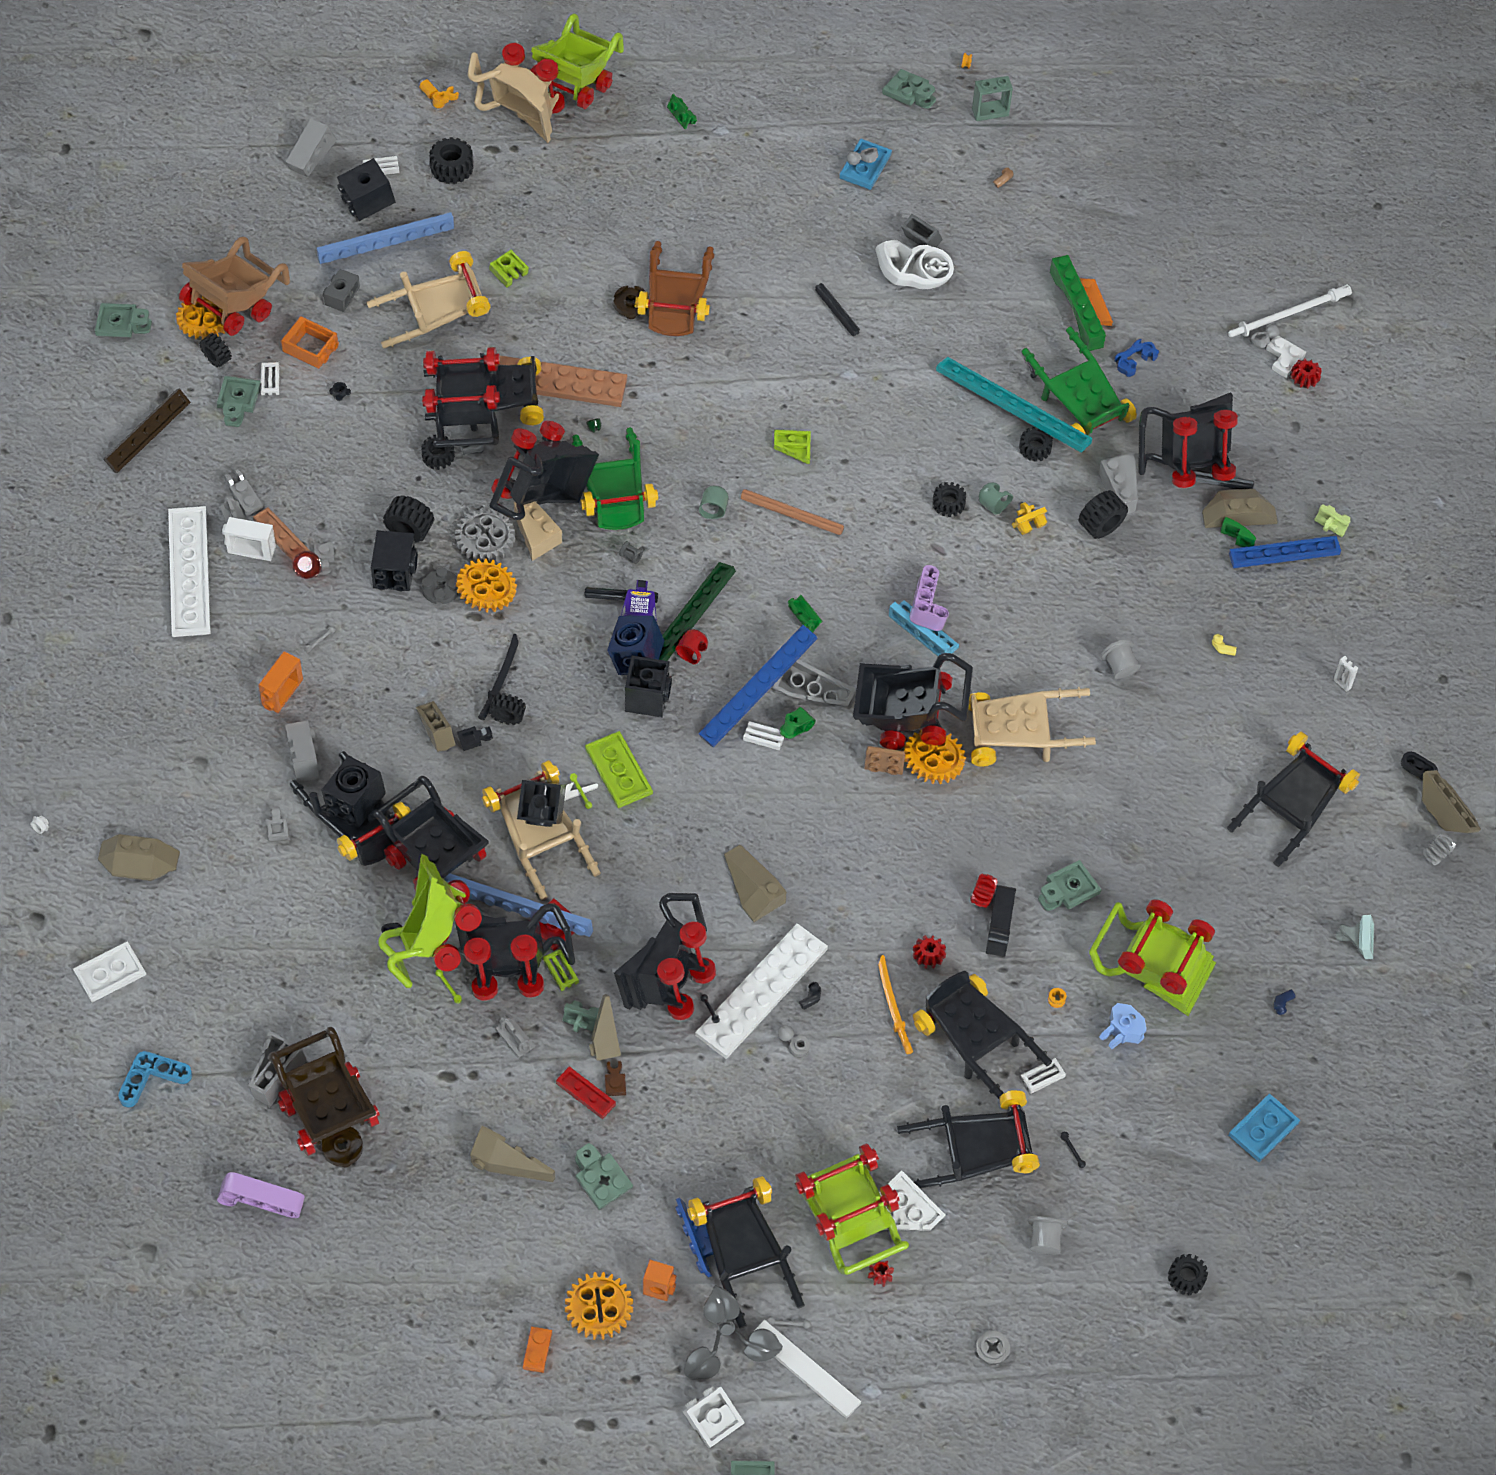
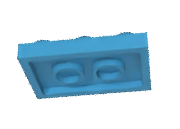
[840,139,892,190]
[1228,1093,1300,1162]

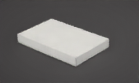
[73,941,146,1002]

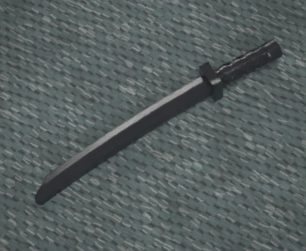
[478,634,519,720]

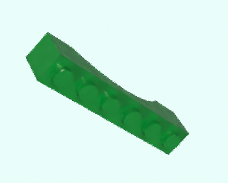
[1050,255,1106,351]

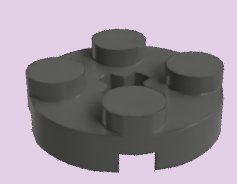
[422,567,458,604]

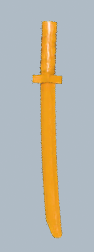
[878,955,913,1054]

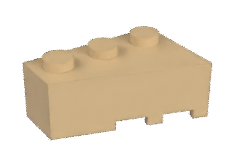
[514,502,562,561]

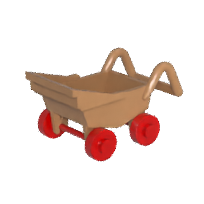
[179,236,290,336]

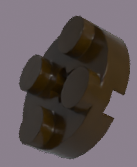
[613,286,648,319]
[322,1127,363,1168]

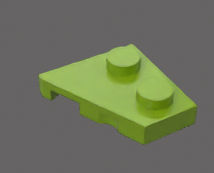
[774,430,811,464]

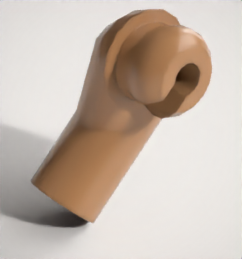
[993,168,1014,188]

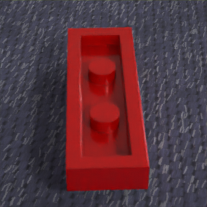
[556,1066,616,1119]

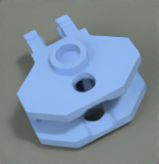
[1099,1003,1146,1049]

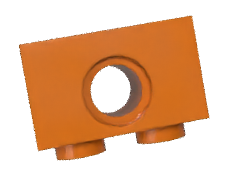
[643,1260,677,1301]

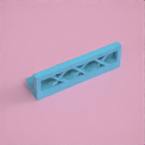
[889,600,959,656]

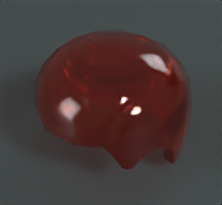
[292,551,322,579]

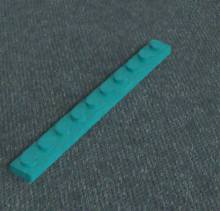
[936,357,1092,452]

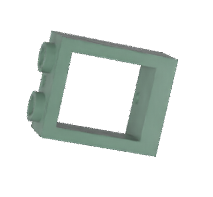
[972,76,1013,121]

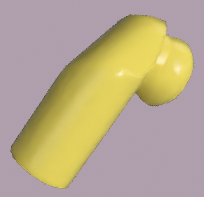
[1212,634,1237,656]

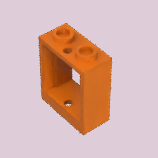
[281,316,339,369]
[259,651,303,713]

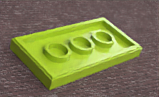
[585,731,653,808]

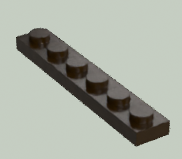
[103,388,191,473]

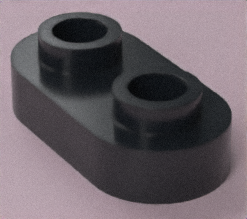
[1401,751,1438,780]

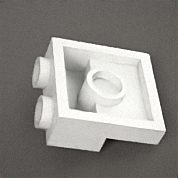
[683,1386,745,1448]

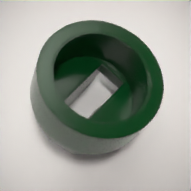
[586,418,602,433]

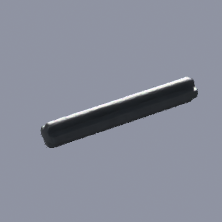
[815,283,860,336]
[1192,470,1254,489]
[584,587,659,603]

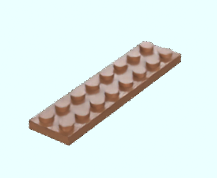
[486,354,627,407]

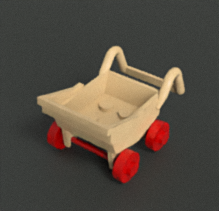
[468,43,565,143]

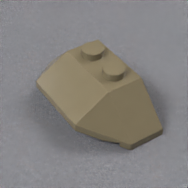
[1202,489,1278,528]
[1422,770,1481,833]
[98,834,180,881]

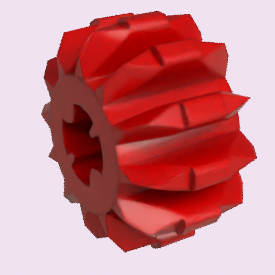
[1291,358,1322,389]
[970,873,998,908]
[913,935,946,969]

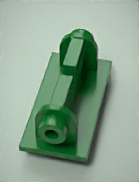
[667,94,697,129]
[788,595,823,633]

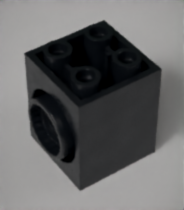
[337,158,396,221]
[371,530,418,592]
[625,656,672,718]
[321,756,386,827]
[517,779,566,827]

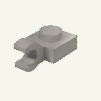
[314,543,335,573]
[267,807,289,841]

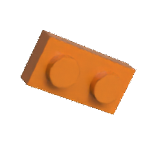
[523,1326,552,1373]

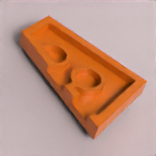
[1080,278,1113,326]

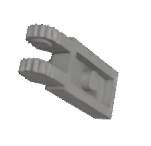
[224,469,263,516]

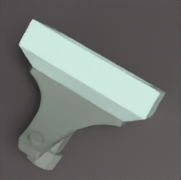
[1336,915,1374,959]

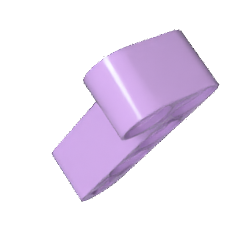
[909,565,949,631]
[217,1172,305,1218]

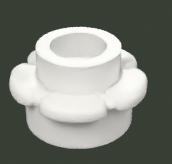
[30,816,49,834]

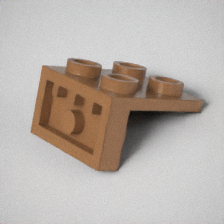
[864,746,905,775]

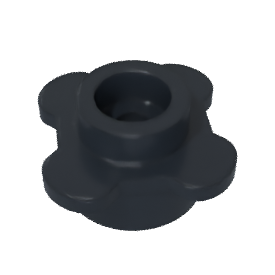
[329,382,351,401]

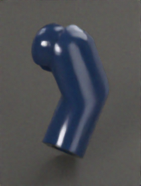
[1273,989,1296,1015]

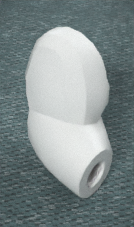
[875,240,954,289]

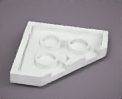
[879,1170,945,1231]

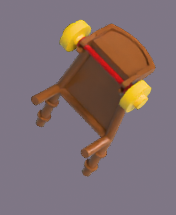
[635,241,714,336]

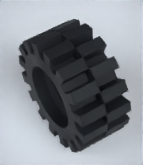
[199,333,232,368]
[1019,427,1053,462]
[421,435,455,470]
[932,482,966,517]
[489,693,526,725]
[1168,1254,1208,1295]

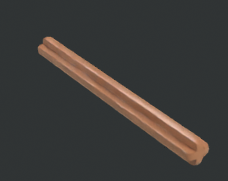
[741,489,844,535]

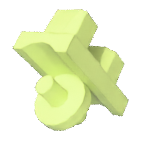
[1314,504,1350,537]

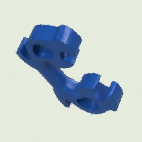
[1114,339,1159,377]

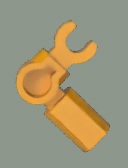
[419,79,459,108]

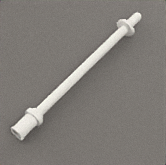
[1228,284,1352,337]

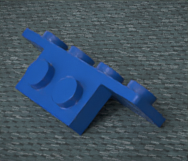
[675,1197,713,1278]

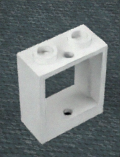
[222,517,276,561]

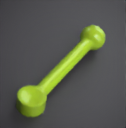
[569,773,592,809]
[435,969,462,1003]

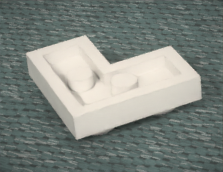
[1266,336,1306,378]

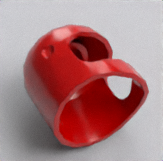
[676,629,708,665]

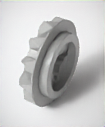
[976,1331,1010,1365]

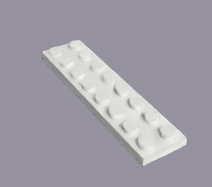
[168,506,211,637]
[695,924,828,1059]

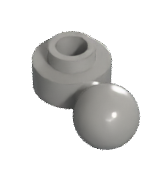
[847,147,879,165]
[1251,325,1279,348]
[778,1025,810,1057]

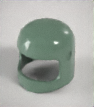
[978,482,1013,515]
[699,485,729,519]

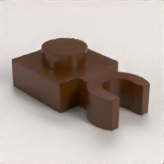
[605,1061,626,1096]

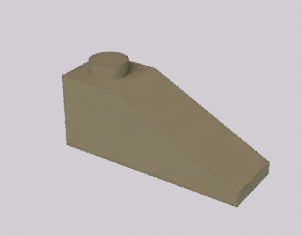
[416,701,456,752]
[589,994,621,1061]

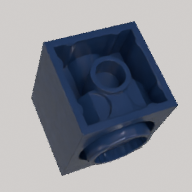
[607,615,664,675]

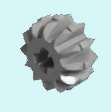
[1423,833,1456,865]

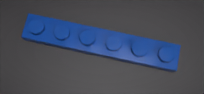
[1229,536,1341,568]

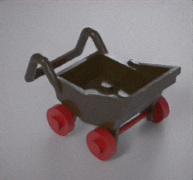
[267,1027,380,1156]

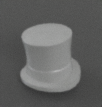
[1101,640,1141,679]
[1028,1216,1068,1255]

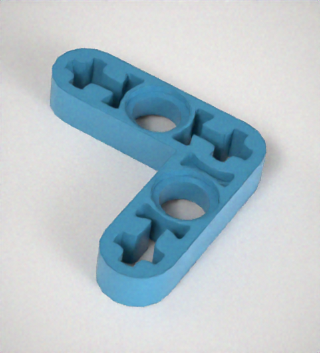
[118,1051,192,1108]

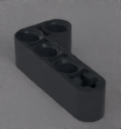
[986,885,1016,957]

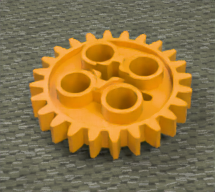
[176,296,225,339]
[456,559,517,613]
[904,729,966,784]
[565,1272,633,1340]

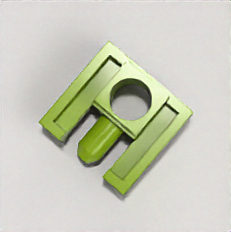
[489,250,529,288]

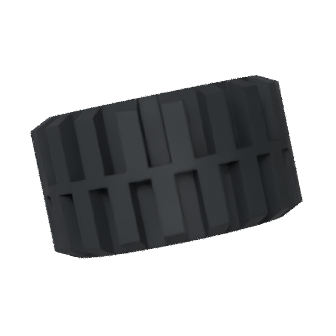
[429,137,473,184]
[1078,490,1128,539]
[383,495,434,543]

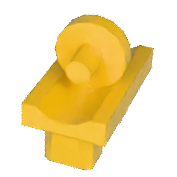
[1012,502,1047,535]

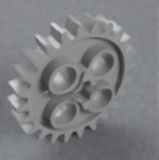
[455,509,515,563]

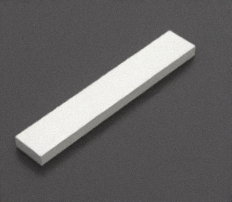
[754,1320,861,1419]

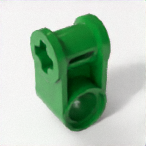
[779,707,816,739]

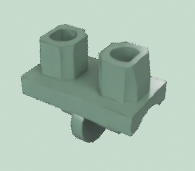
[562,1000,599,1032]

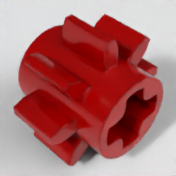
[868,1261,894,1287]

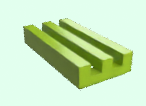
[543,949,579,991]

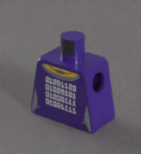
[621,580,657,622]

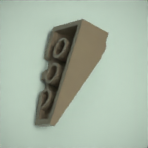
[724,845,787,922]
[470,1126,555,1182]

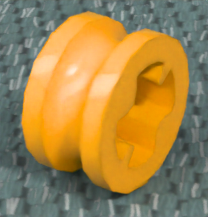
[961,53,973,69]
[1048,988,1067,1008]

